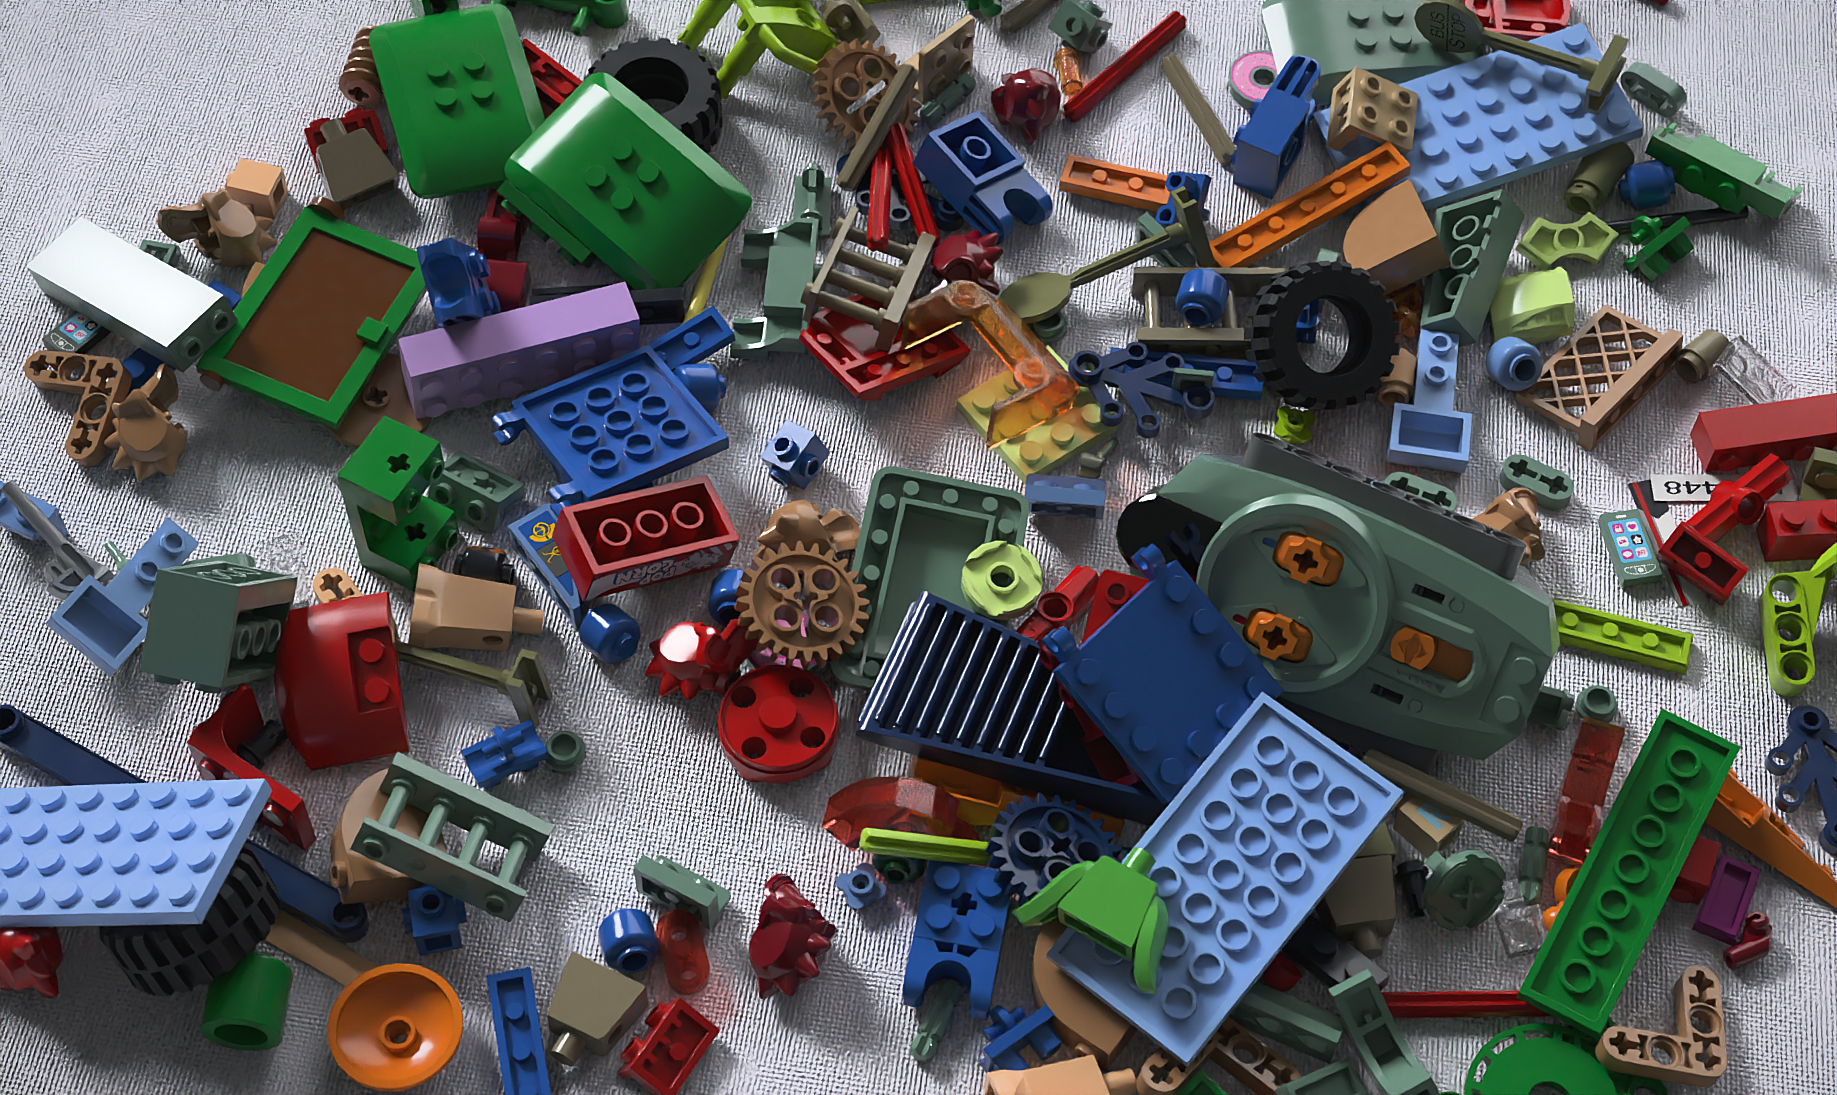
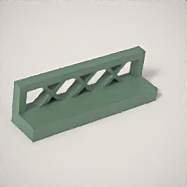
[1229,981,1345,1064]

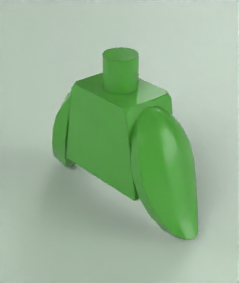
[1012,847,1169,994]

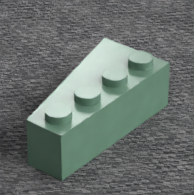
[1420,189,1525,348]

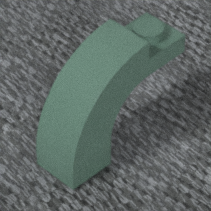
[1328,969,1440,1095]

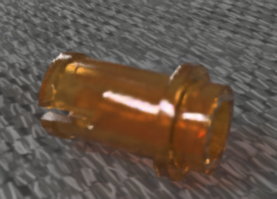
[1053,48,1084,95]

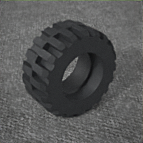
[583,37,723,154]
[1244,260,1401,410]
[99,841,280,996]

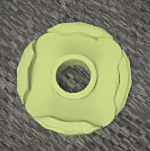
[961,541,1043,620]

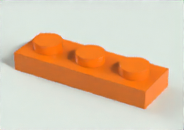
[1059,154,1170,212]

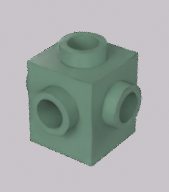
[1048,0,1113,55]

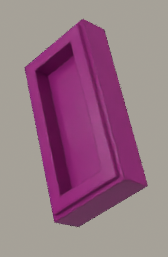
[1692,854,1762,946]

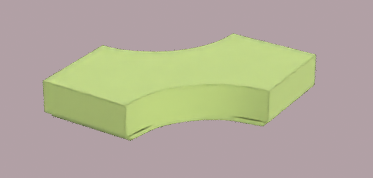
[1515,212,1619,271]

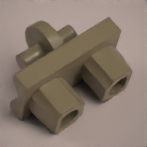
[819,0,881,46]

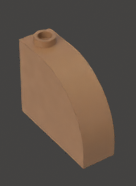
[1343,179,1451,297]
[330,768,448,904]
[1031,917,1138,1072]

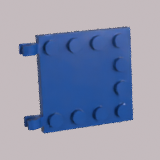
[491,345,729,518]
[1042,544,1284,804]

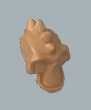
[157,188,277,268]
[104,362,187,482]
[1472,488,1545,567]
[754,500,860,563]

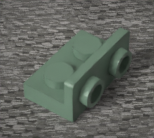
[428,451,525,534]
[633,855,731,930]

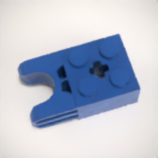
[1230,55,1321,200]
[912,110,1052,245]
[416,238,501,329]
[902,860,1012,1020]

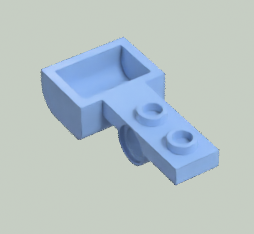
[1386,329,1472,473]
[45,517,200,676]

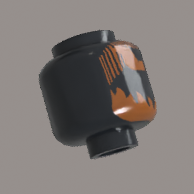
[453,546,515,585]

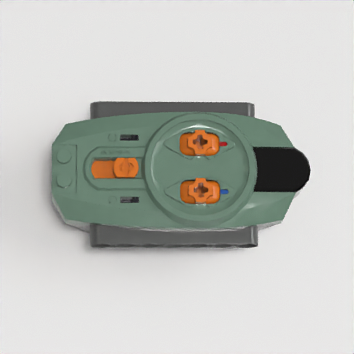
[1116,432,1561,775]

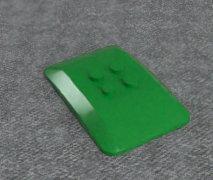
[369,4,545,199]
[505,72,753,290]

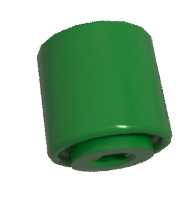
[200,952,293,1051]

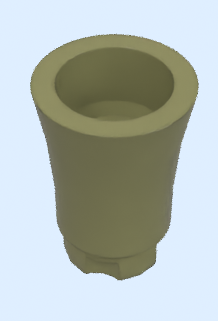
[1563,141,1635,215]

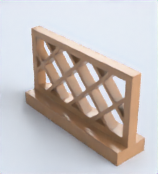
[1515,305,1684,451]

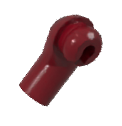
[1723,911,1772,970]

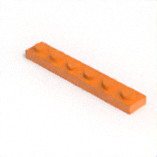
[1209,141,1411,268]

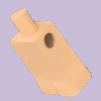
[408,563,544,652]
[984,1054,1138,1095]

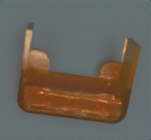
[901,280,1078,450]

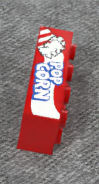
[552,475,740,601]

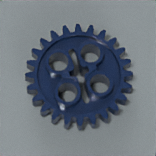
[985,793,1122,921]

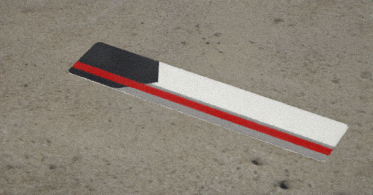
[1628,479,1708,607]

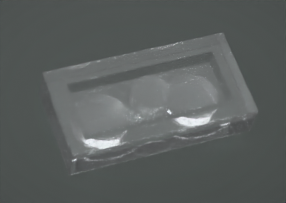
[1713,335,1795,405]
[259,533,310,609]

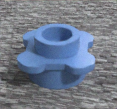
[836,863,886,910]

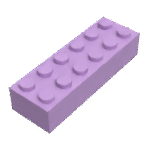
[398,282,640,419]

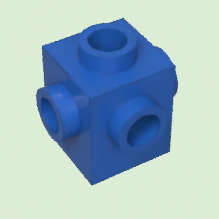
[760,419,830,490]
[402,884,467,956]

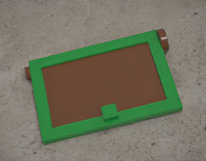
[196,196,427,430]

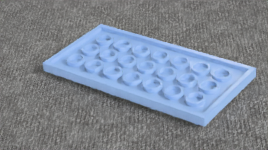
[1313,23,1644,214]
[1046,691,1403,1067]
[0,779,272,927]

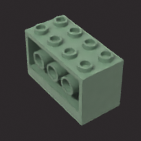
[139,561,298,693]

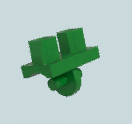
[1623,216,1695,282]

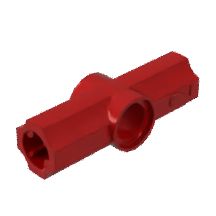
[1685,454,1793,543]
[1016,565,1099,640]

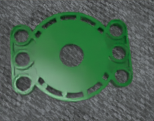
[1440,1016,1668,1095]

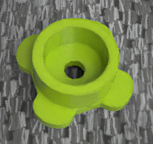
[1273,406,1315,445]

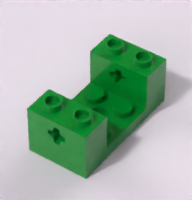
[337,415,459,592]

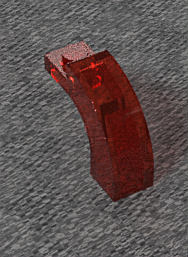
[1547,716,1625,869]
[822,776,978,865]

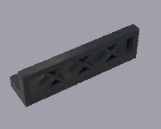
[530,284,685,325]

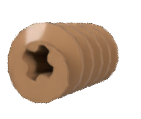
[338,25,383,108]

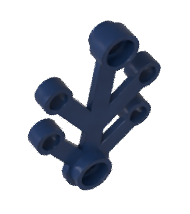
[836,147,964,232]
[1068,342,1215,438]
[1764,705,1837,856]

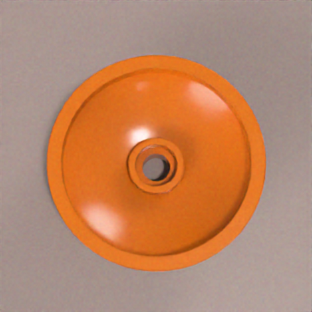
[327,963,464,1092]

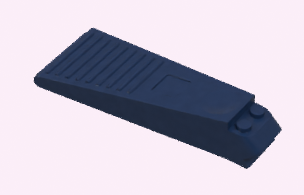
[855,591,1177,826]

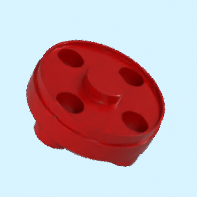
[717,664,839,783]

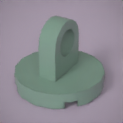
[1423,850,1506,931]

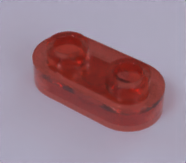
[656,909,710,995]

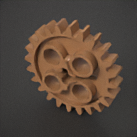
[810,39,921,151]
[734,541,870,670]

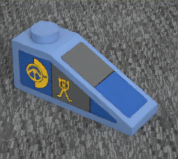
[508,503,583,631]

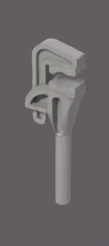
[0,480,115,600]

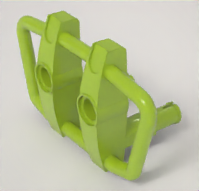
[677,0,841,99]

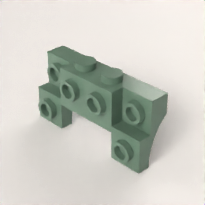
[730,218,823,360]

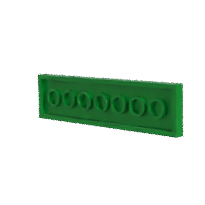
[1516,708,1741,1039]

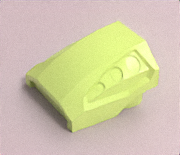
[1489,267,1574,346]

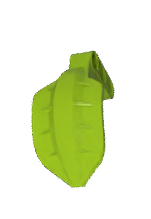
[1758,542,1837,698]

